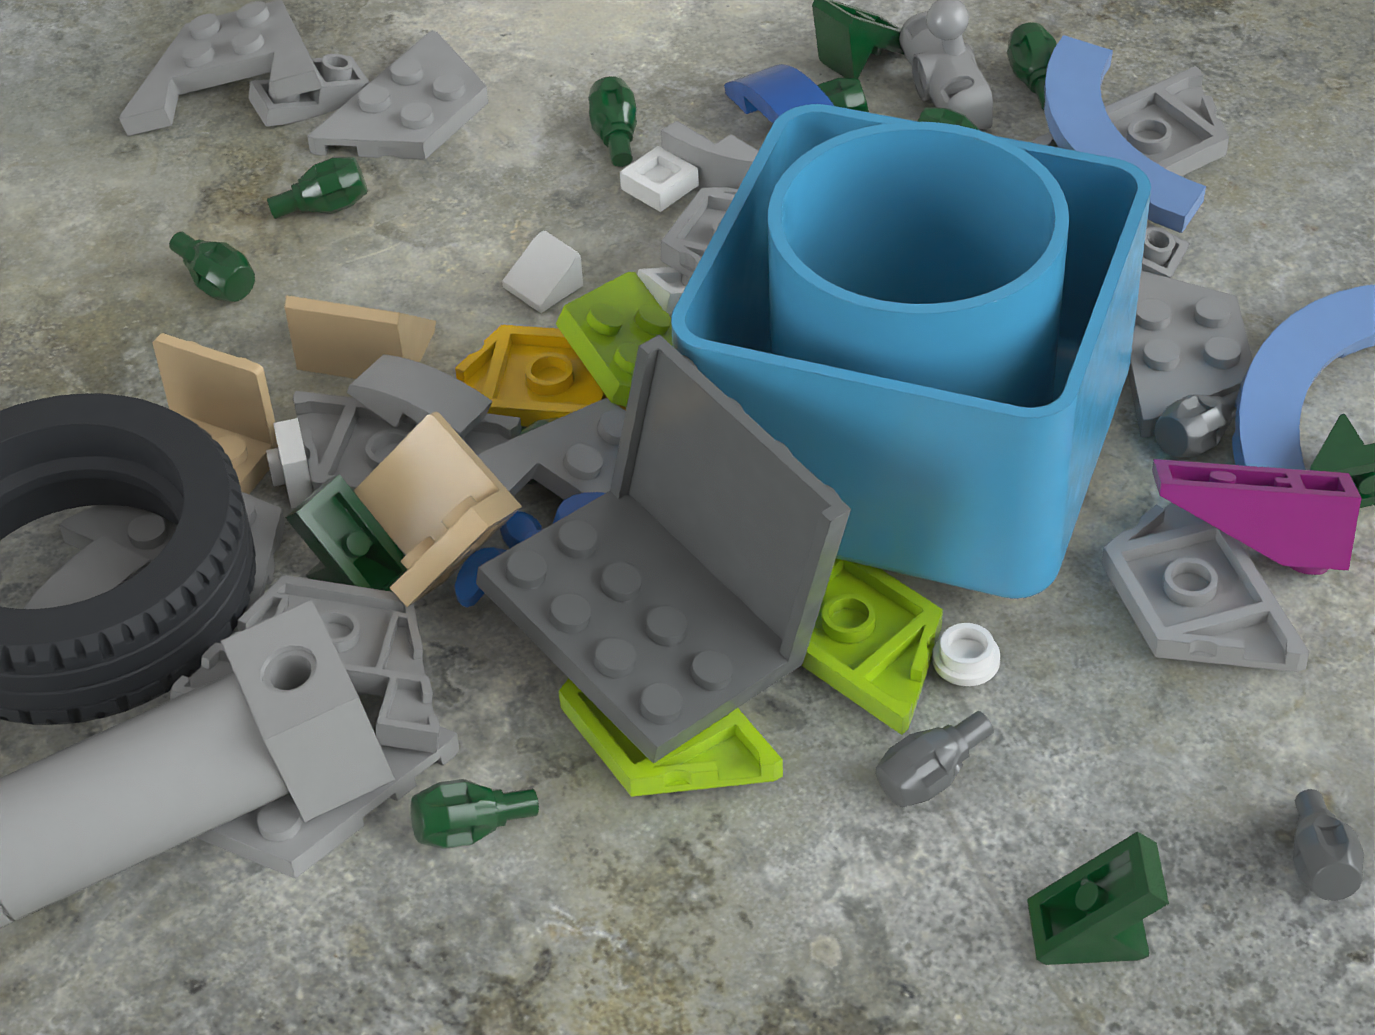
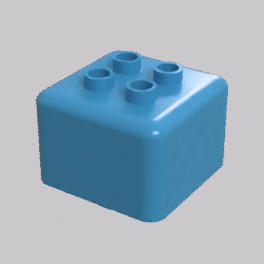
[671,104,1151,599]

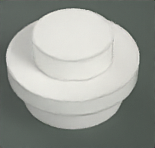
[933,623,1000,686]

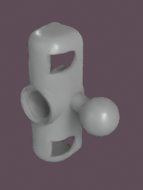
[899,0,993,130]

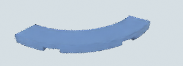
[1044,35,1206,233]
[1232,284,1375,470]

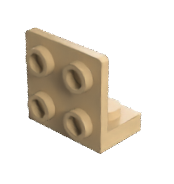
[153,333,278,494]
[354,412,522,607]

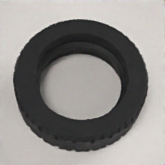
[0,393,256,725]

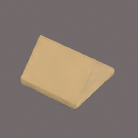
[284,295,436,379]

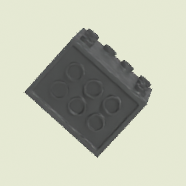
[476,335,851,764]

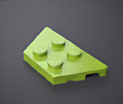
[556,272,673,407]
[801,559,943,735]
[558,678,783,797]

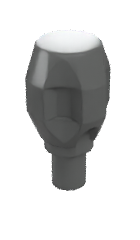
[1154,391,1238,457]
[875,710,994,808]
[1293,789,1364,901]

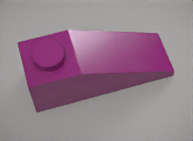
[1152,459,1361,575]

